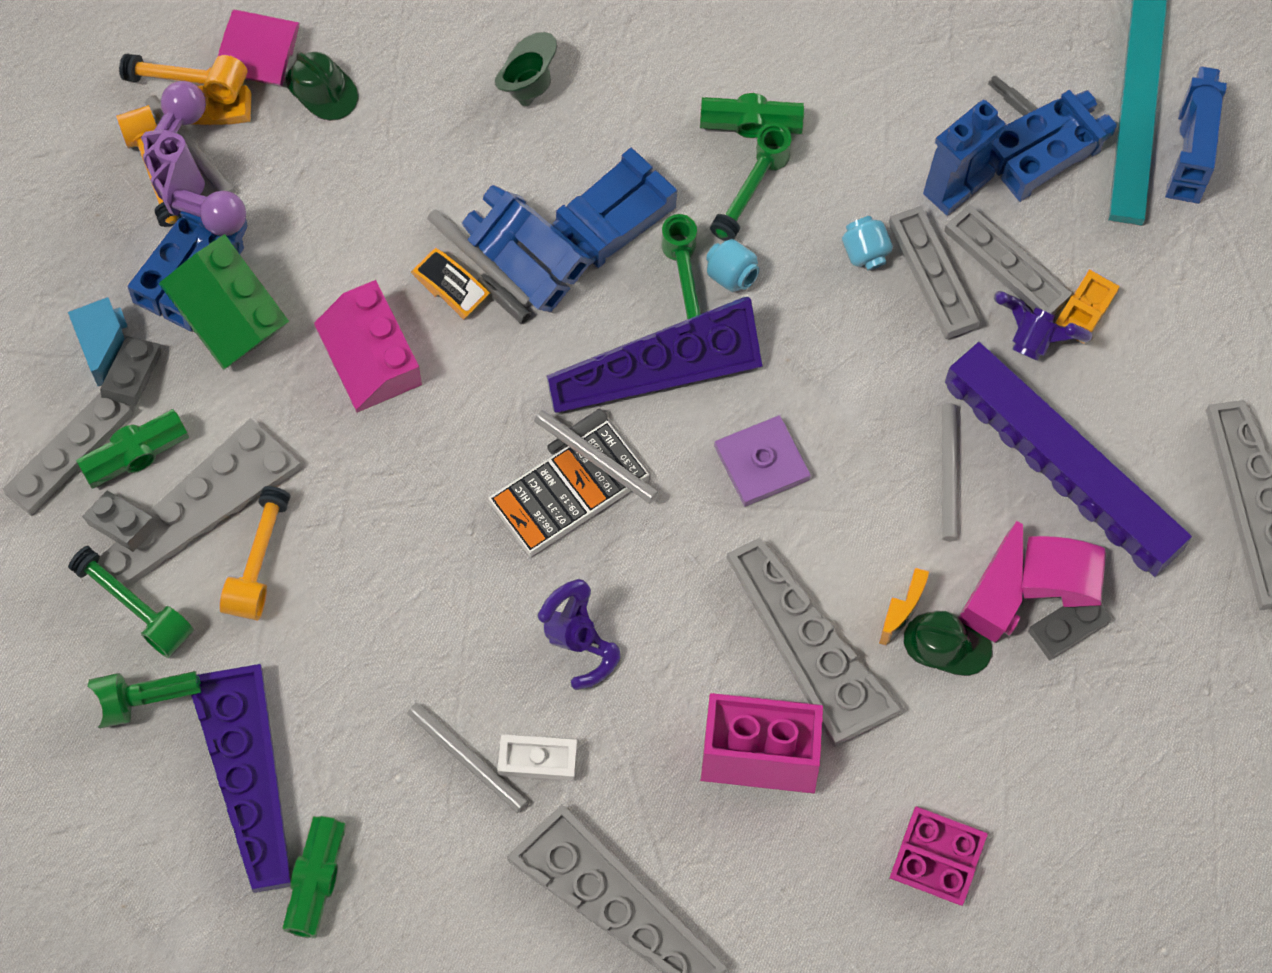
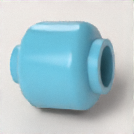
[842,216,893,271]
[706,239,760,292]

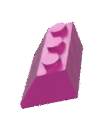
[314,280,422,413]
[700,693,823,794]

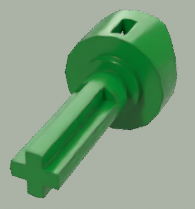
[88,671,201,729]

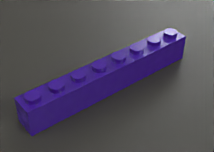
[945,341,1192,577]

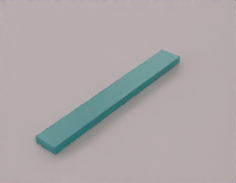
[1108,0,1167,226]

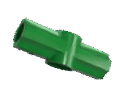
[700,93,804,138]
[76,409,189,489]
[282,816,346,938]

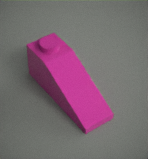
[958,521,1023,643]

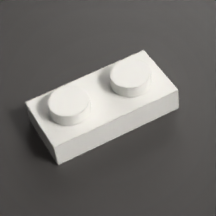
[498,734,577,781]

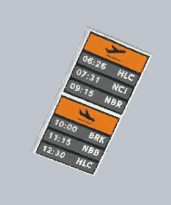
[488,421,649,558]

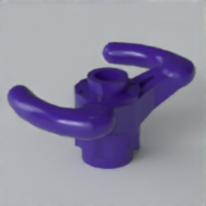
[994,291,1093,361]
[537,579,621,690]

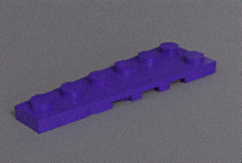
[546,296,763,413]
[191,664,291,893]

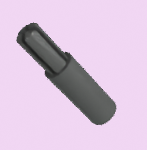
[988,76,1038,116]
[477,273,531,324]
[547,408,608,455]

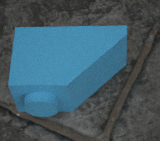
[68,297,128,387]

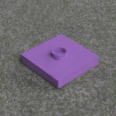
[714,415,811,507]

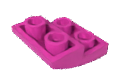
[218,9,300,87]
[1022,536,1106,607]
[889,806,988,906]

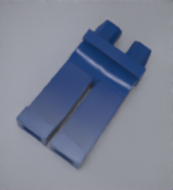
[1165,66,1227,204]
[988,90,1117,202]
[923,100,1006,216]
[551,147,678,268]
[462,185,593,313]
[127,211,248,332]

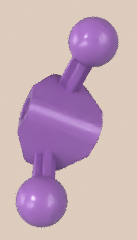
[141,81,246,236]

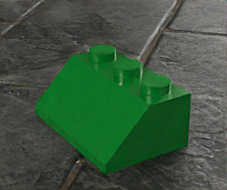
[159,234,289,370]

